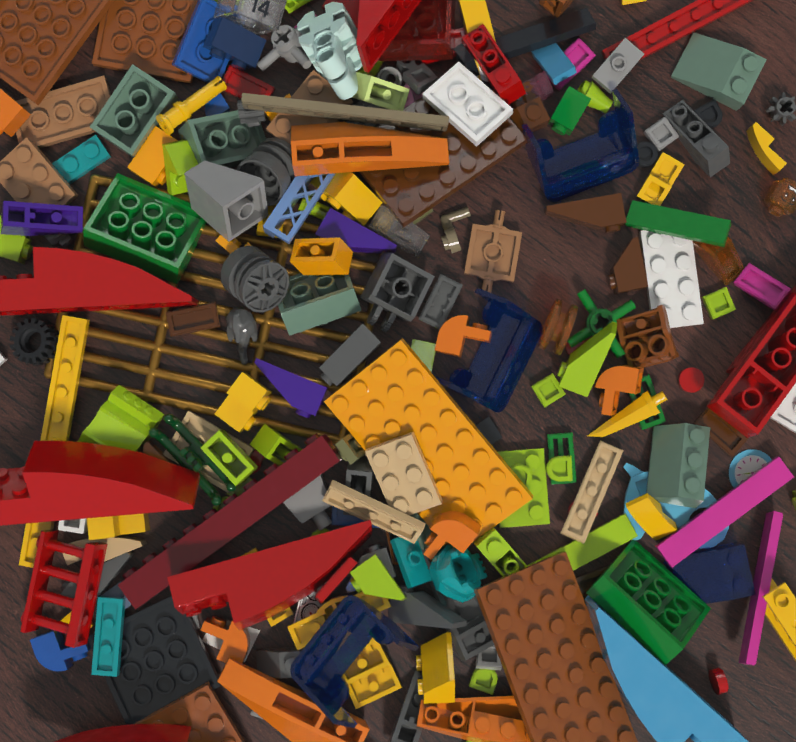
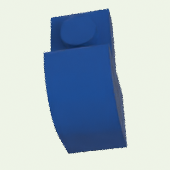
[30,630,91,671]

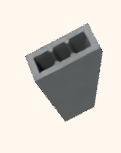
[319,324,381,387]

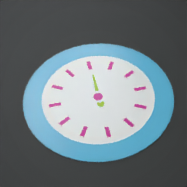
[729,449,772,488]

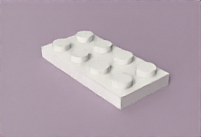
[639,230,704,328]

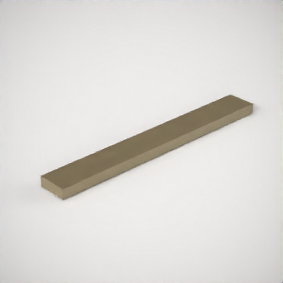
[241,93,449,132]

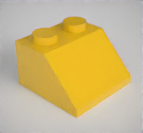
[416,632,455,704]

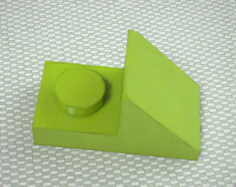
[162,140,198,195]

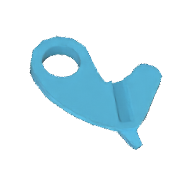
[623,463,729,549]

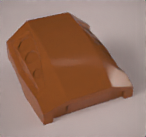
[616,305,679,368]

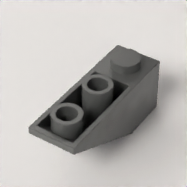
[662,100,730,177]

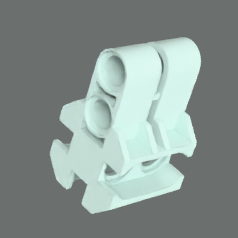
[297,2,363,100]

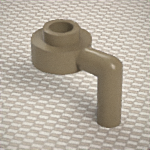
[440,207,471,254]

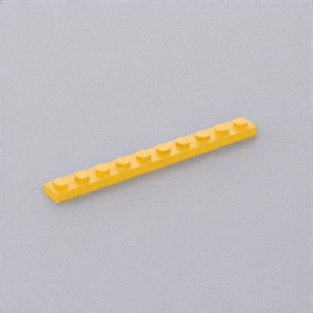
[19,315,90,568]

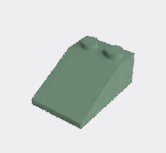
[671,32,767,111]
[178,110,266,168]

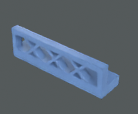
[263,173,336,244]

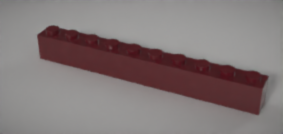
[118,433,342,610]

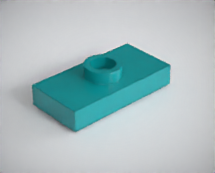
[390,537,432,589]

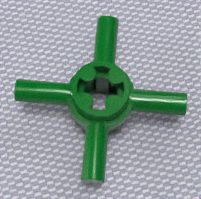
[566,289,636,358]

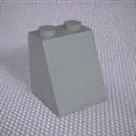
[184,160,269,242]

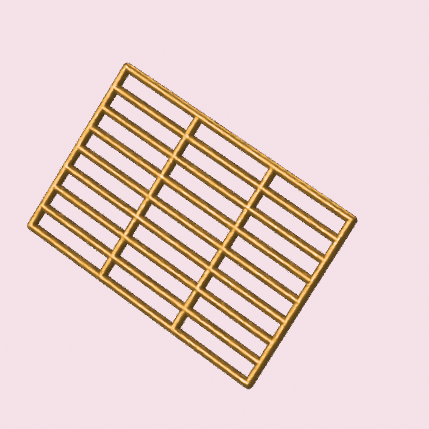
[44,174,382,444]

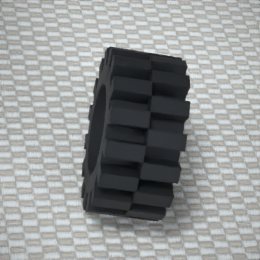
[10,318,59,365]

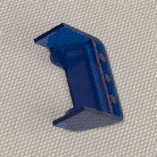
[522,89,639,202]
[434,288,542,413]
[290,595,419,728]

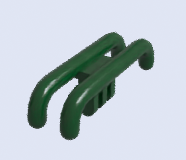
[149,413,237,506]

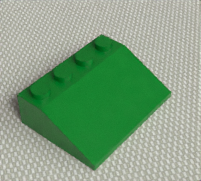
[83,173,206,284]
[586,540,711,665]

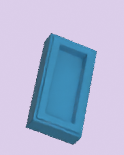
[531,43,577,85]

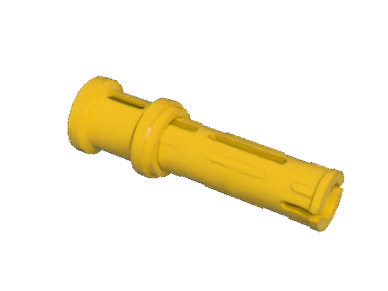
[156,76,227,135]

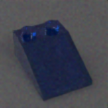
[663,542,756,604]

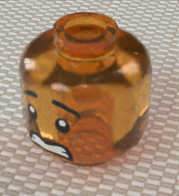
[764,178,796,217]

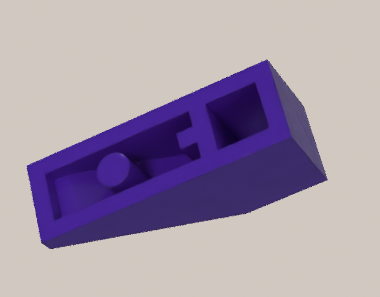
[1,201,83,236]
[315,208,397,254]
[254,358,328,419]

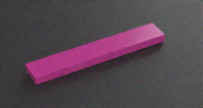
[655,456,794,567]
[738,511,783,666]

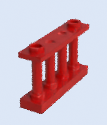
[20,529,108,648]

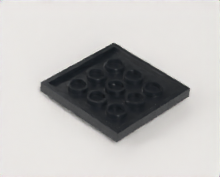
[88,596,221,725]

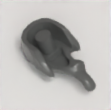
[226,307,257,364]

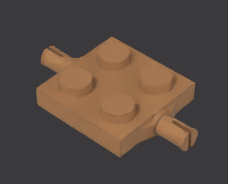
[464,210,522,296]

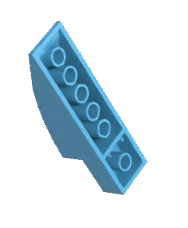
[585,596,749,742]

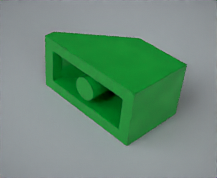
[548,86,591,136]

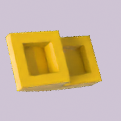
[746,122,787,175]
[637,152,685,206]
[625,493,678,541]

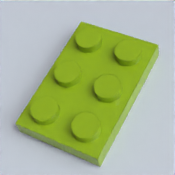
[498,448,550,528]

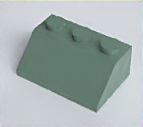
[90,64,179,158]
[278,273,362,336]
[646,423,710,508]

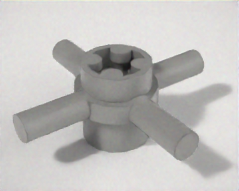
[257,16,316,71]

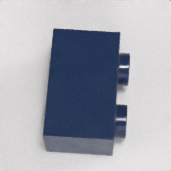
[203,17,266,71]

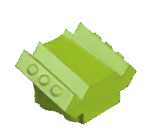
[77,385,164,452]

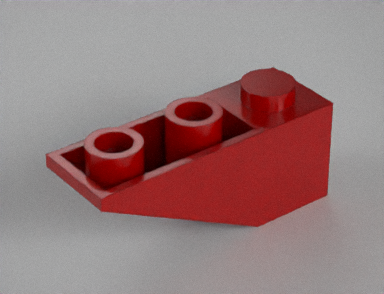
[462,24,526,105]

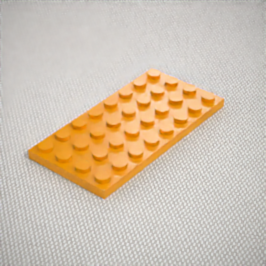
[324,338,533,545]

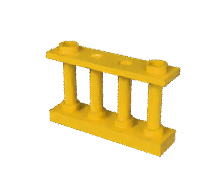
[748,579,796,662]

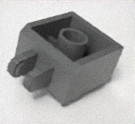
[360,253,435,333]

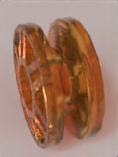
[538,298,578,356]

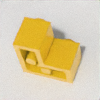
[310,172,383,226]
[215,372,272,432]
[87,513,150,540]

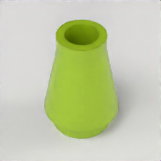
[577,80,613,114]

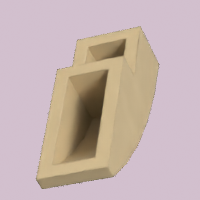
[63,535,147,565]

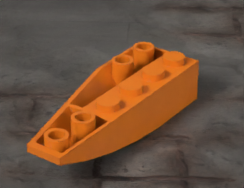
[291,122,449,176]
[217,657,370,742]
[416,696,531,742]

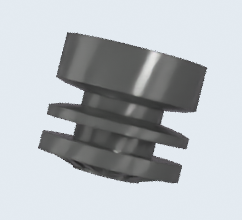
[237,137,296,206]
[221,246,289,312]

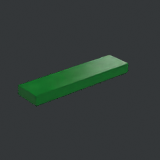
[625,200,732,247]

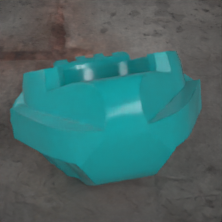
[429,544,487,603]

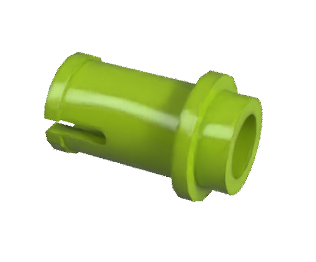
[298,196,332,220]

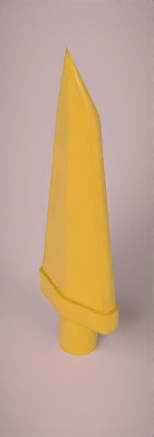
[587,391,668,437]

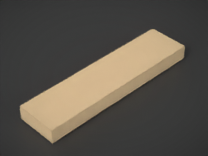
[560,441,624,544]
[322,480,426,544]

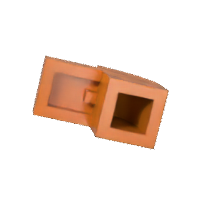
[435,315,492,357]
[595,365,644,416]
[423,511,481,560]
[201,616,250,663]

